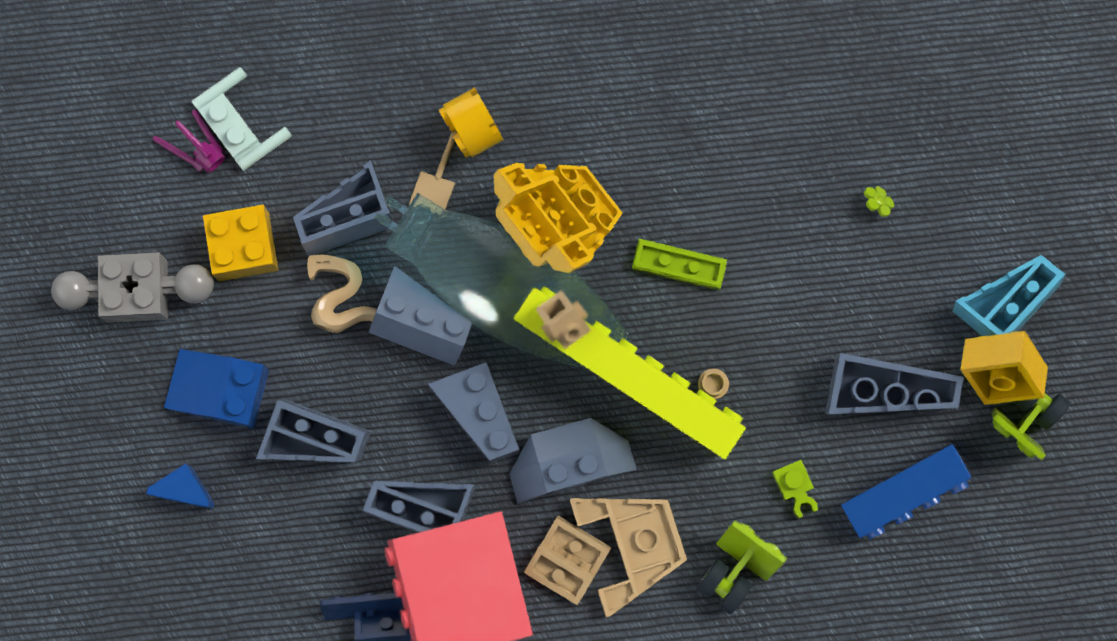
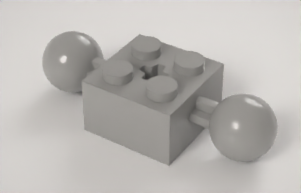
[51,253,214,323]

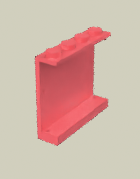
[385,511,533,641]

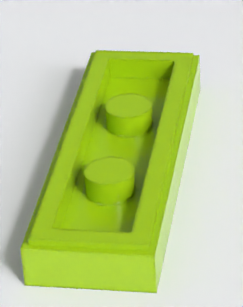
[632,239,727,291]

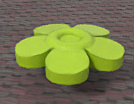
[864,186,894,217]

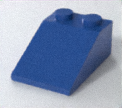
[164,349,269,429]

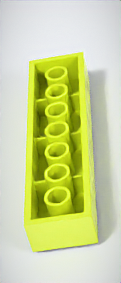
[513,286,746,459]

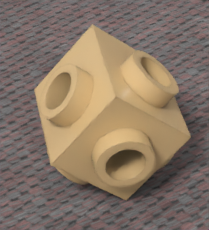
[536,290,591,349]

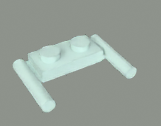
[192,67,292,171]

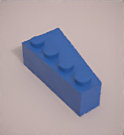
[841,443,972,540]

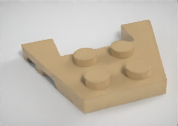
[570,498,687,617]

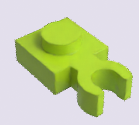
[772,460,818,519]

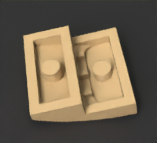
[524,515,611,605]

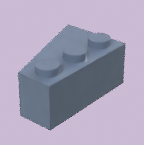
[428,363,520,464]

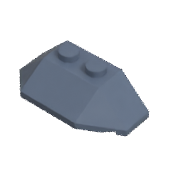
[509,418,637,504]

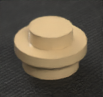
[698,369,729,400]

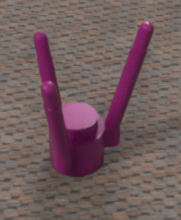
[153,109,225,173]

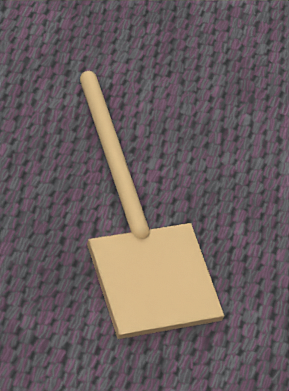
[409,131,457,216]

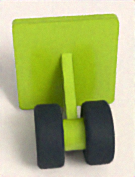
[991,382,1070,460]
[696,521,786,614]

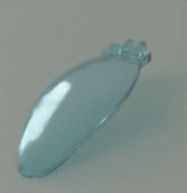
[374,193,632,370]

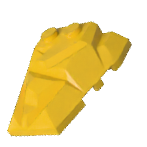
[494,163,622,273]

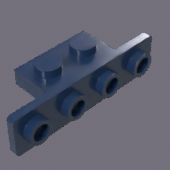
[320,591,412,641]

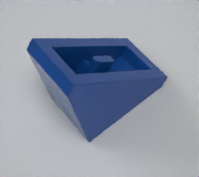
[146,464,214,509]

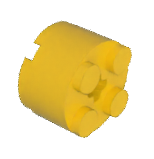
[439,87,504,158]

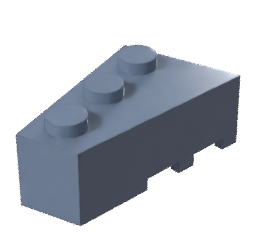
[293,160,395,257]
[368,266,472,366]
[256,399,371,462]
[362,481,475,533]

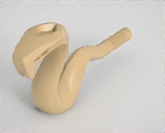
[307,255,377,333]

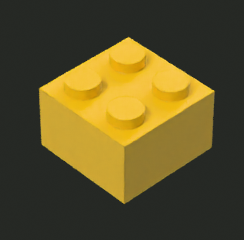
[203,204,278,282]
[960,331,1048,405]

